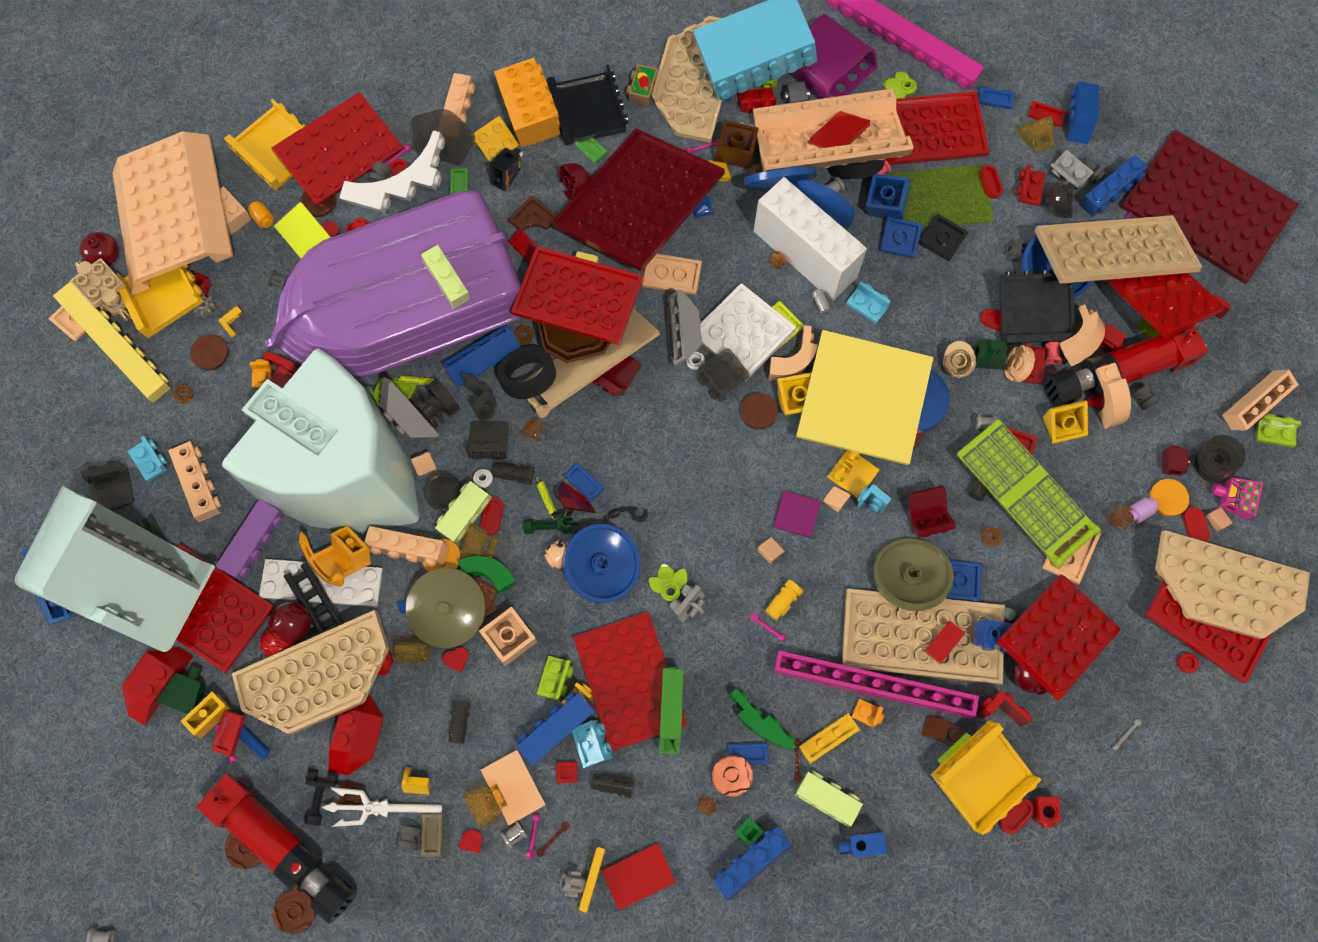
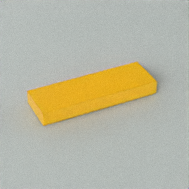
[799,713,860,764]
[579,847,606,913]

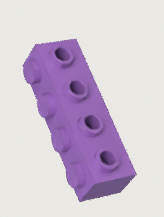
[216,499,284,582]

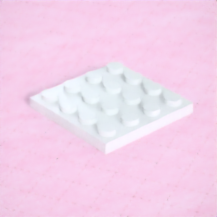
[700,283,796,381]

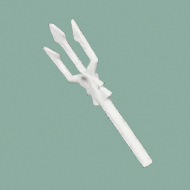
[321,787,442,827]

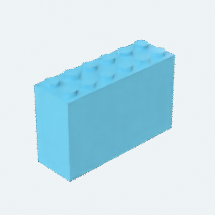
[693,0,817,101]

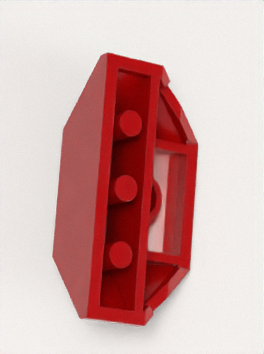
[121,646,193,726]
[328,694,384,776]

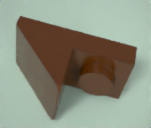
[921,716,967,746]

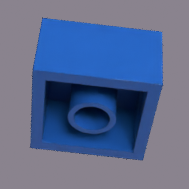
[866,174,911,219]

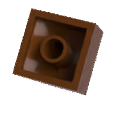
[715,120,759,169]

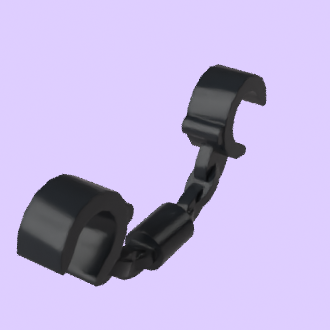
[601,506,648,524]

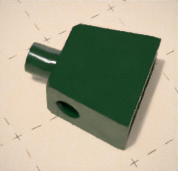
[972,340,1007,370]
[156,665,206,714]

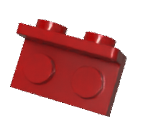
[738,87,777,114]
[1016,164,1046,206]
[1022,342,1045,384]

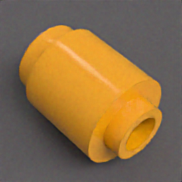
[248,201,274,228]

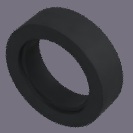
[831,159,885,179]
[497,346,556,399]

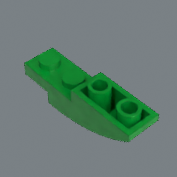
[730,688,796,751]

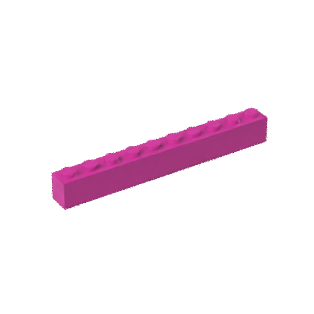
[827,0,984,90]
[773,651,979,719]

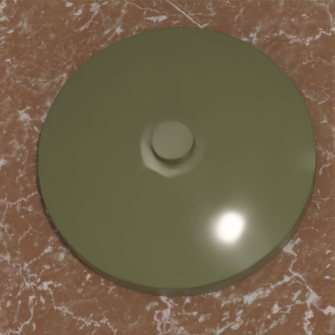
[873,538,954,611]
[406,568,486,648]

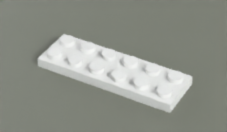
[259,559,383,607]

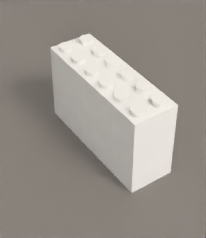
[753,177,867,301]

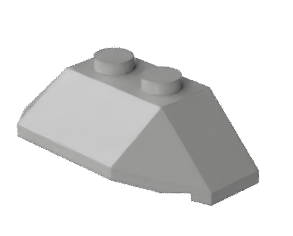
[666,289,702,366]
[380,377,439,438]

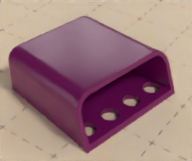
[788,14,878,99]

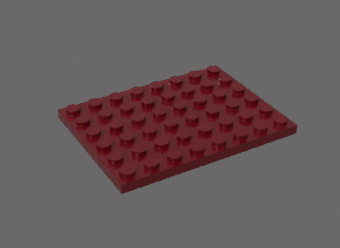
[552,128,725,272]
[1120,130,1299,284]

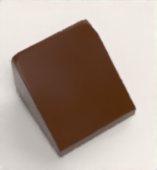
[339,779,367,805]

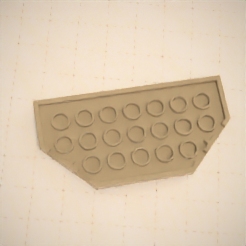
[651,16,723,143]
[1155,530,1310,639]
[232,610,389,734]

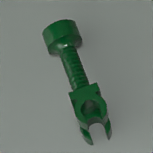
[524,515,577,534]

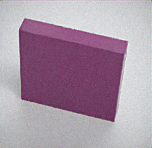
[773,491,821,538]

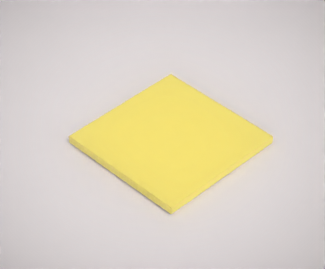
[796,330,933,465]

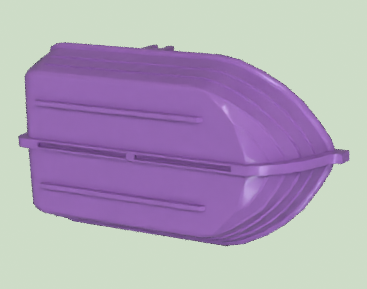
[265,191,521,377]

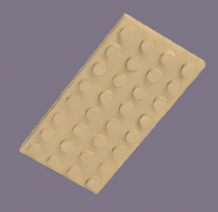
[1035,215,1202,284]
[841,589,1005,685]

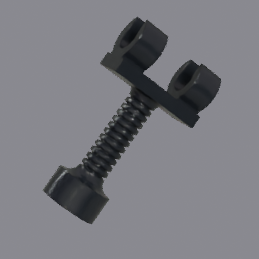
[304,768,339,826]

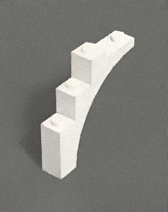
[339,130,445,213]

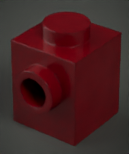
[1162,446,1190,476]

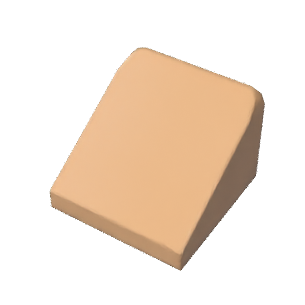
[411,452,436,476]
[823,487,851,512]
[1205,507,1232,533]
[757,537,784,564]

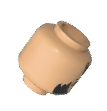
[544,540,568,569]

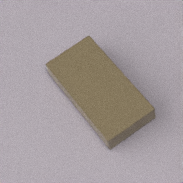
[420,813,444,857]

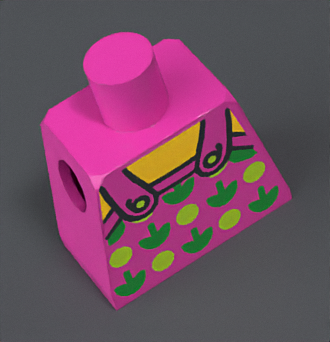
[1211,478,1263,521]

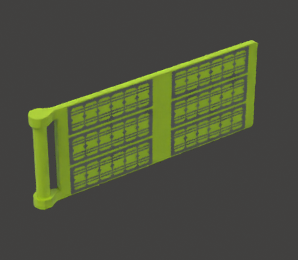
[957,419,1101,569]

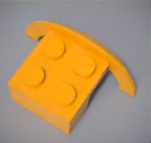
[299,525,371,588]

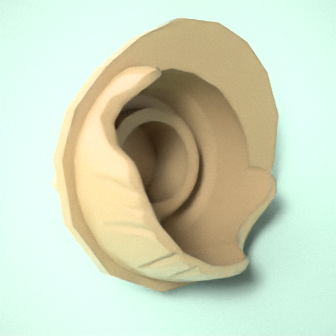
[943,341,976,378]

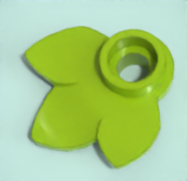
[882,72,917,99]
[649,564,687,602]

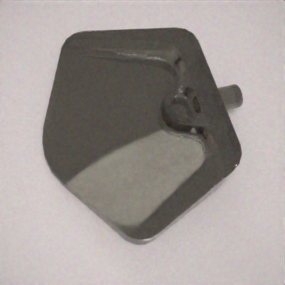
[412,109,476,170]

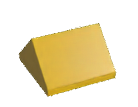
[777,373,812,416]
[1043,400,1088,444]

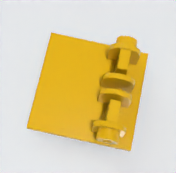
[471,116,519,163]
[827,450,880,499]

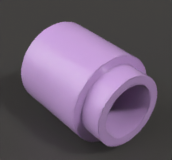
[1127,497,1158,523]

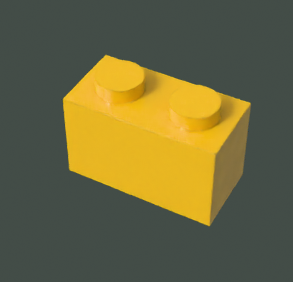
[181,692,232,738]

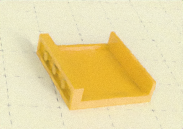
[224,99,306,191]
[116,264,205,338]
[930,720,1041,835]

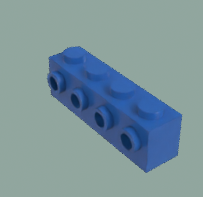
[1080,155,1148,217]
[441,325,521,387]
[974,619,1013,654]
[516,690,596,765]
[713,827,793,900]

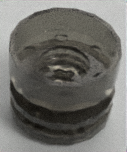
[410,379,460,429]
[1194,435,1246,484]

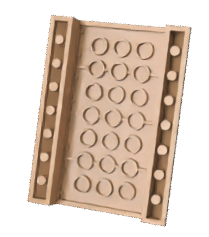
[753,89,913,172]
[112,131,233,295]

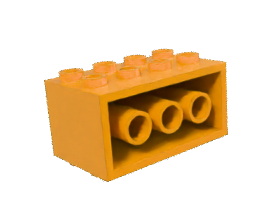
[494,58,561,148]

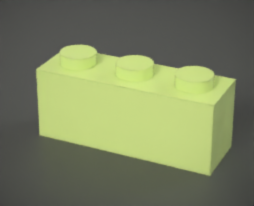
[421,245,470,309]
[435,481,492,544]
[795,771,863,827]

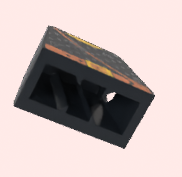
[490,148,523,192]

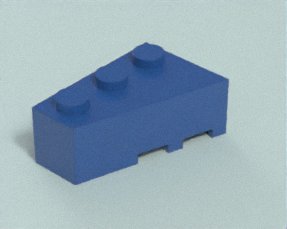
[1067,81,1099,144]

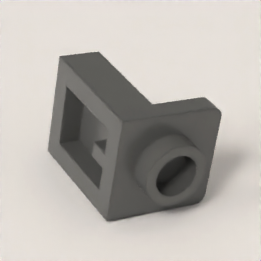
[1082,157,1108,184]
[1006,239,1028,261]

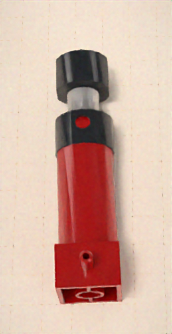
[1043,325,1208,407]
[196,774,358,924]

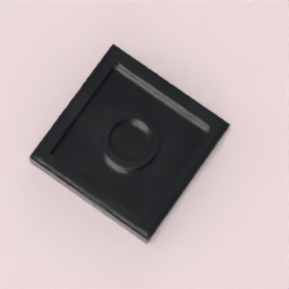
[919,213,968,262]

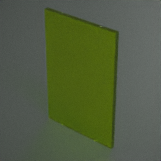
[888,164,994,228]

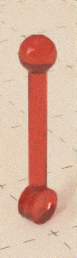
[794,738,802,782]
[536,822,570,857]

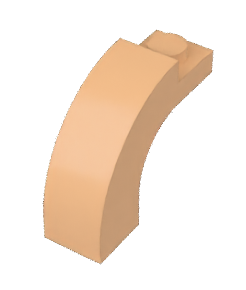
[1059,304,1105,367]
[768,325,818,381]
[1095,363,1131,429]

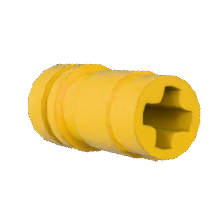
[765,579,803,621]

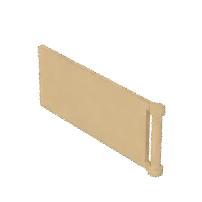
[518,308,660,418]

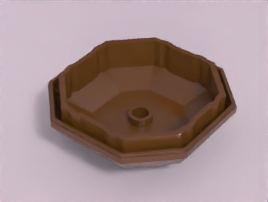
[537,322,611,364]

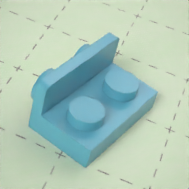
[846,282,891,324]
[127,435,168,482]
[857,484,892,513]
[572,720,613,768]

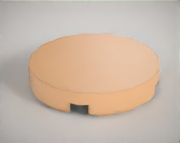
[1005,345,1035,382]

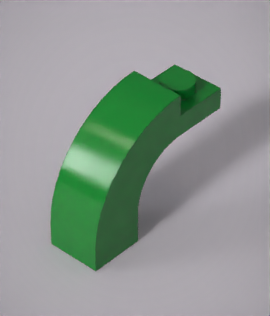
[457,556,517,594]

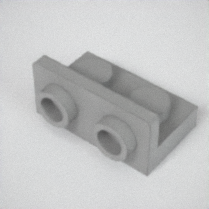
[1050,150,1094,189]

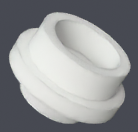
[686,352,705,370]
[473,469,493,488]

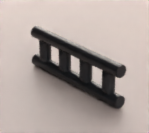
[283,562,344,635]

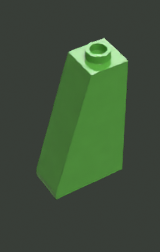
[659,667,683,754]

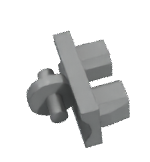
[670,584,705,623]

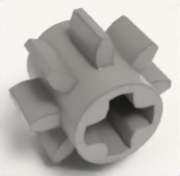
[194,294,217,319]
[560,870,586,898]

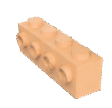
[437,73,475,147]
[1222,370,1298,431]
[168,441,222,522]
[364,526,449,566]

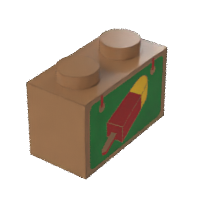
[626,64,658,107]

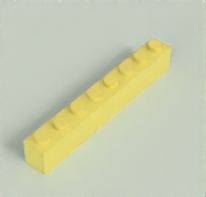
[53,282,171,403]

